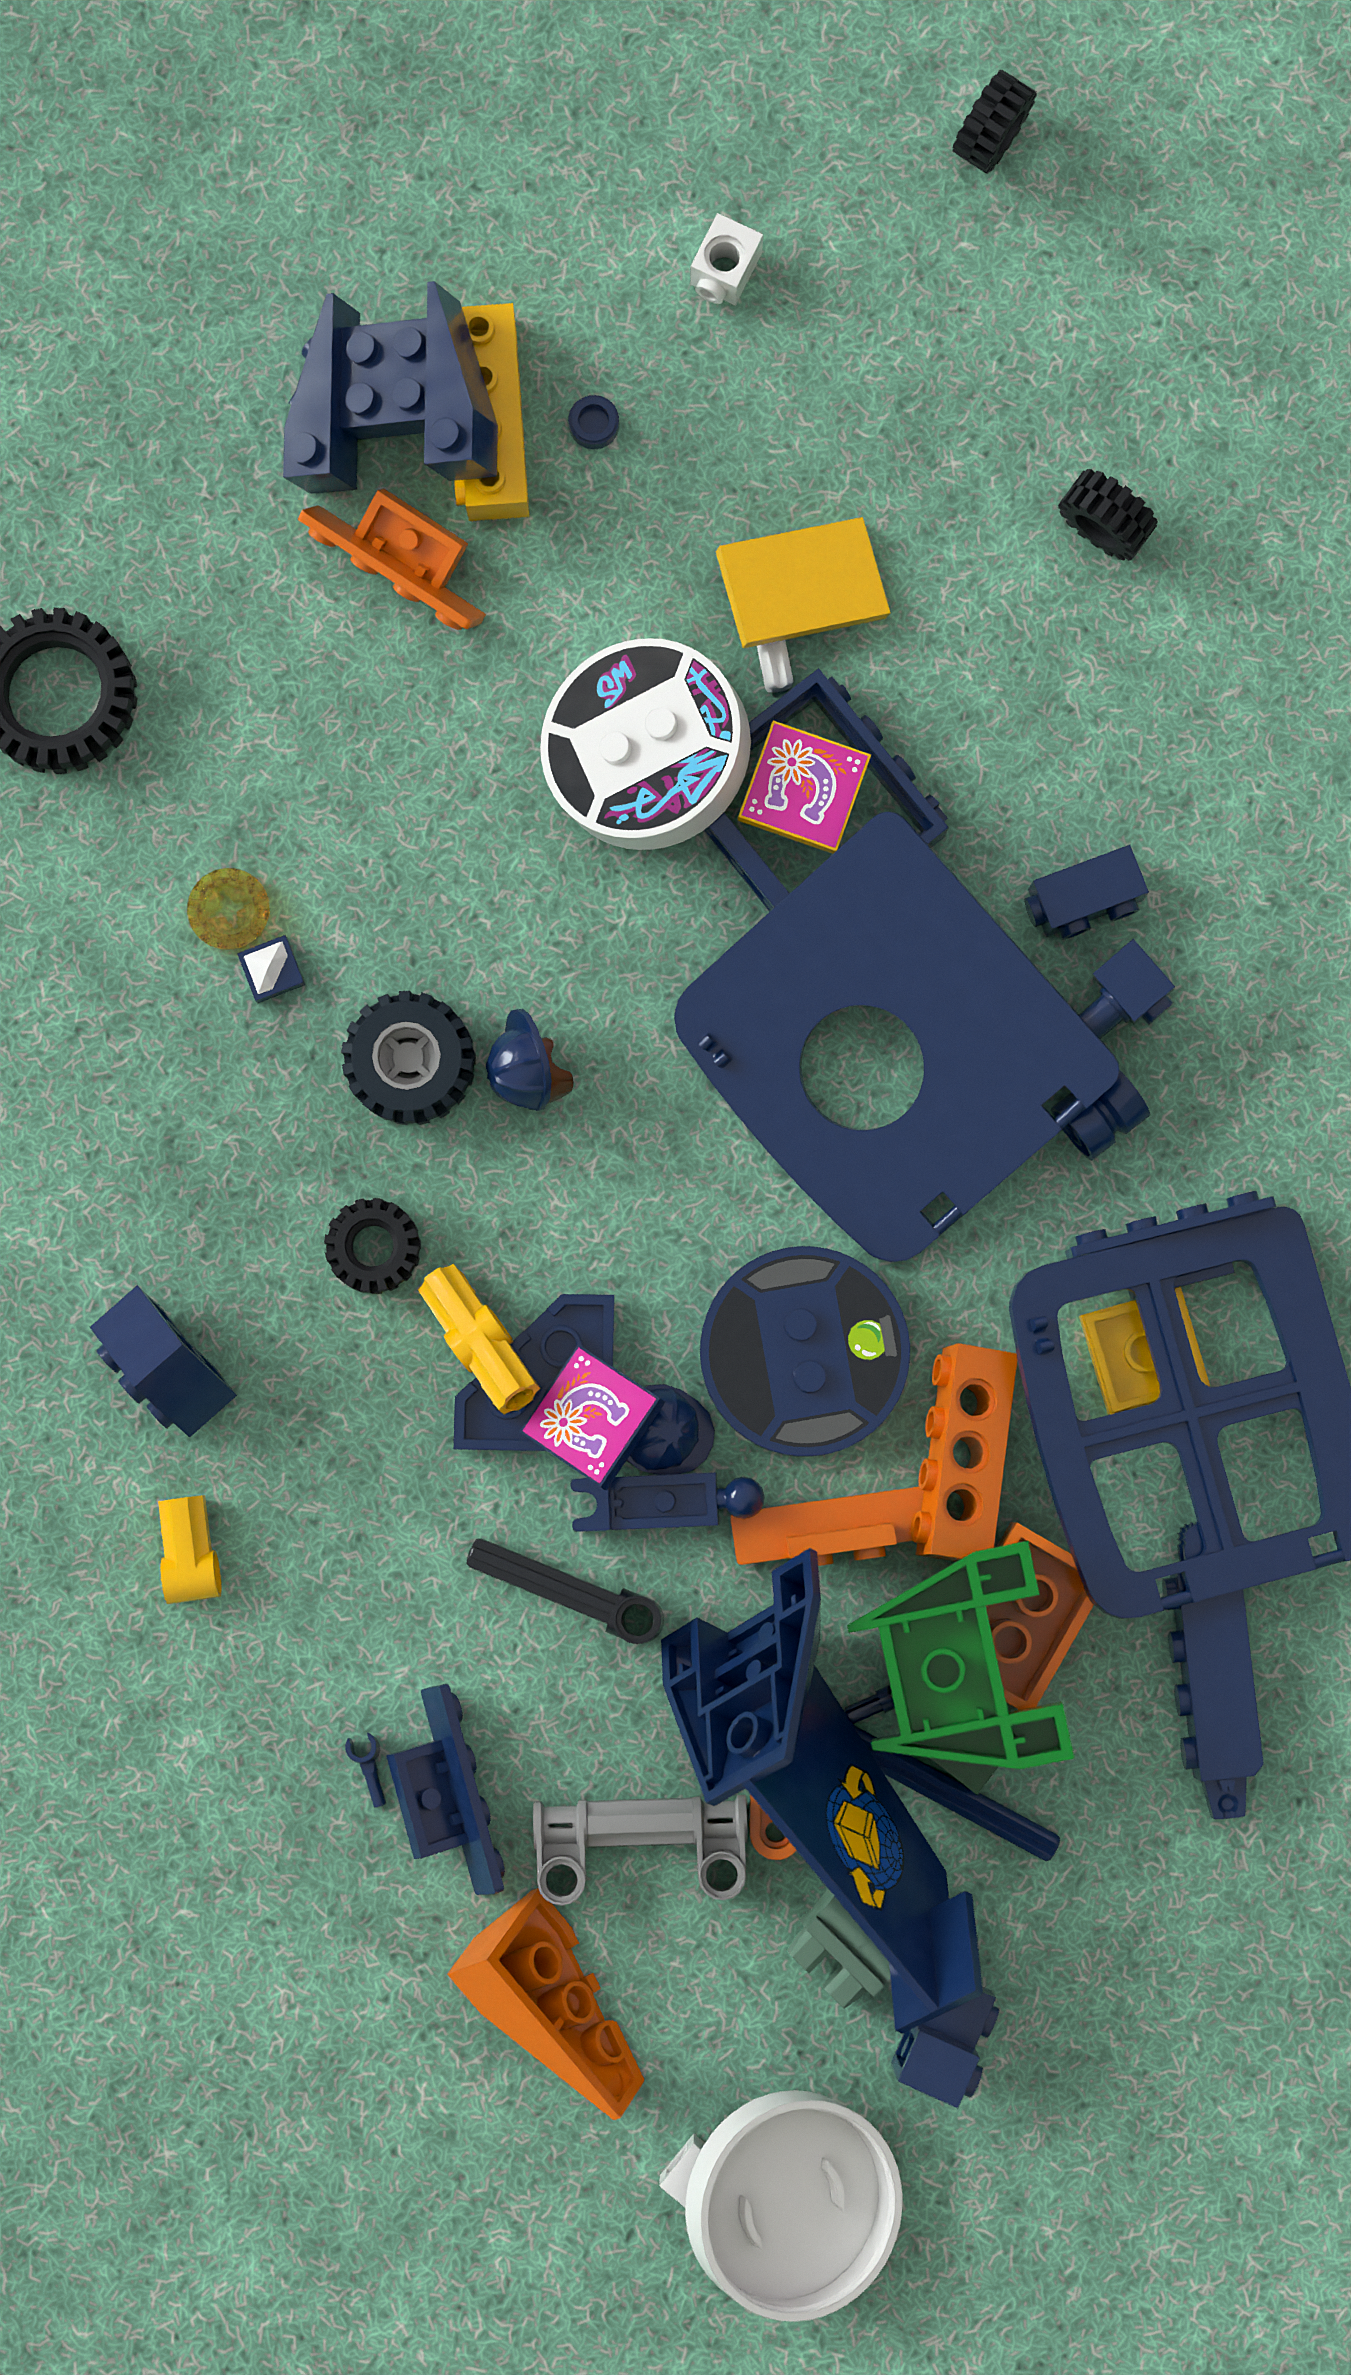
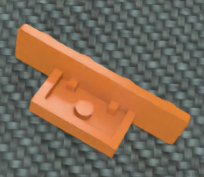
[298,489,486,630]
[730,1487,924,1566]

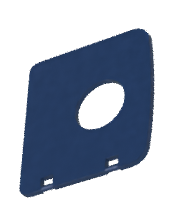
[674,812,1120,1262]

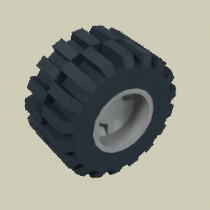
[341,991,476,1125]

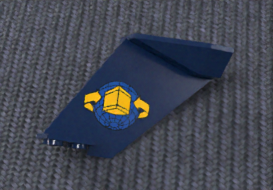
[661,1548,983,2034]

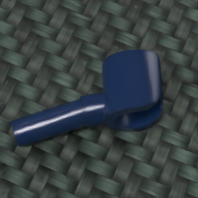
[345,1732,386,1808]

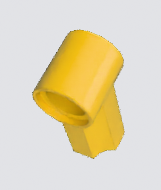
[158,1495,222,1604]

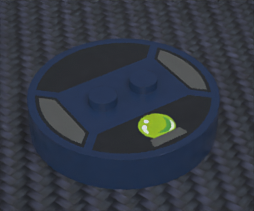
[700,1246,910,1457]

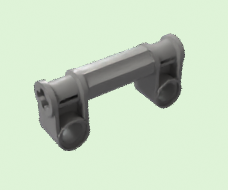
[533,1795,747,1905]

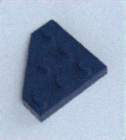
[453,1294,615,1451]

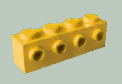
[454,303,530,521]

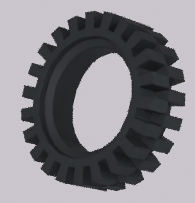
[0,607,138,774]

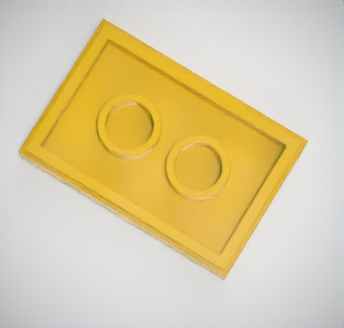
[716,517,890,649]

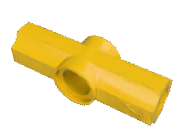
[418,1264,540,1415]

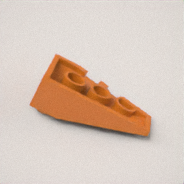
[447,1888,645,2120]

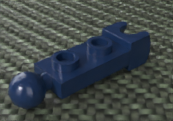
[570,1472,765,1532]

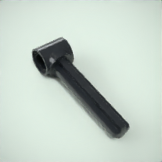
[466,1538,664,1644]

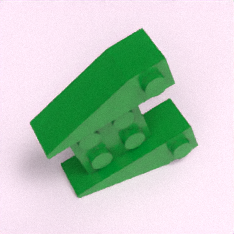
[847,1541,1075,1769]

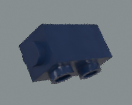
[1024,845,1149,940]

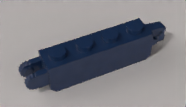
[1162,1522,1264,1819]

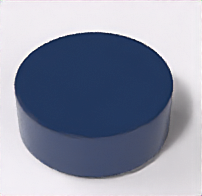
[568,395,619,449]

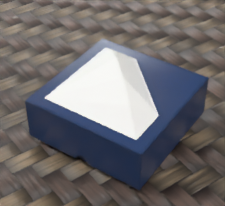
[237,935,305,1004]

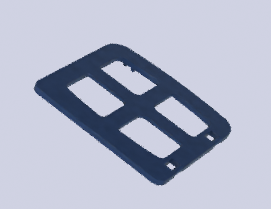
[1009,1207,1351,1619]

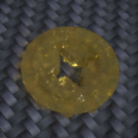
[187,868,271,951]

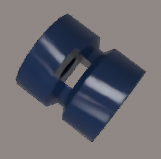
[1051,1071,1150,1161]

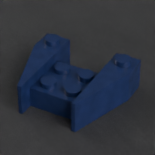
[283,281,498,494]

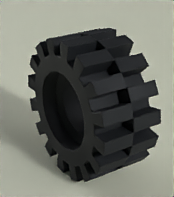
[952,70,1037,174]
[1058,469,1158,561]
[324,1198,421,1294]

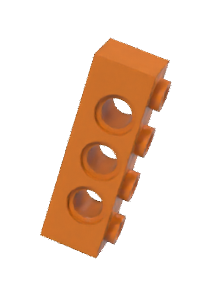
[912,1343,1018,1562]

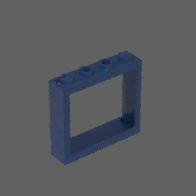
[704,668,949,912]

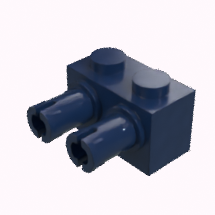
[1079,939,1175,1039]

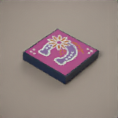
[519,1344,665,1490]

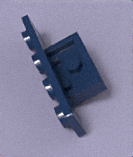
[1065,1191,1276,1300]
[386,1683,505,1895]

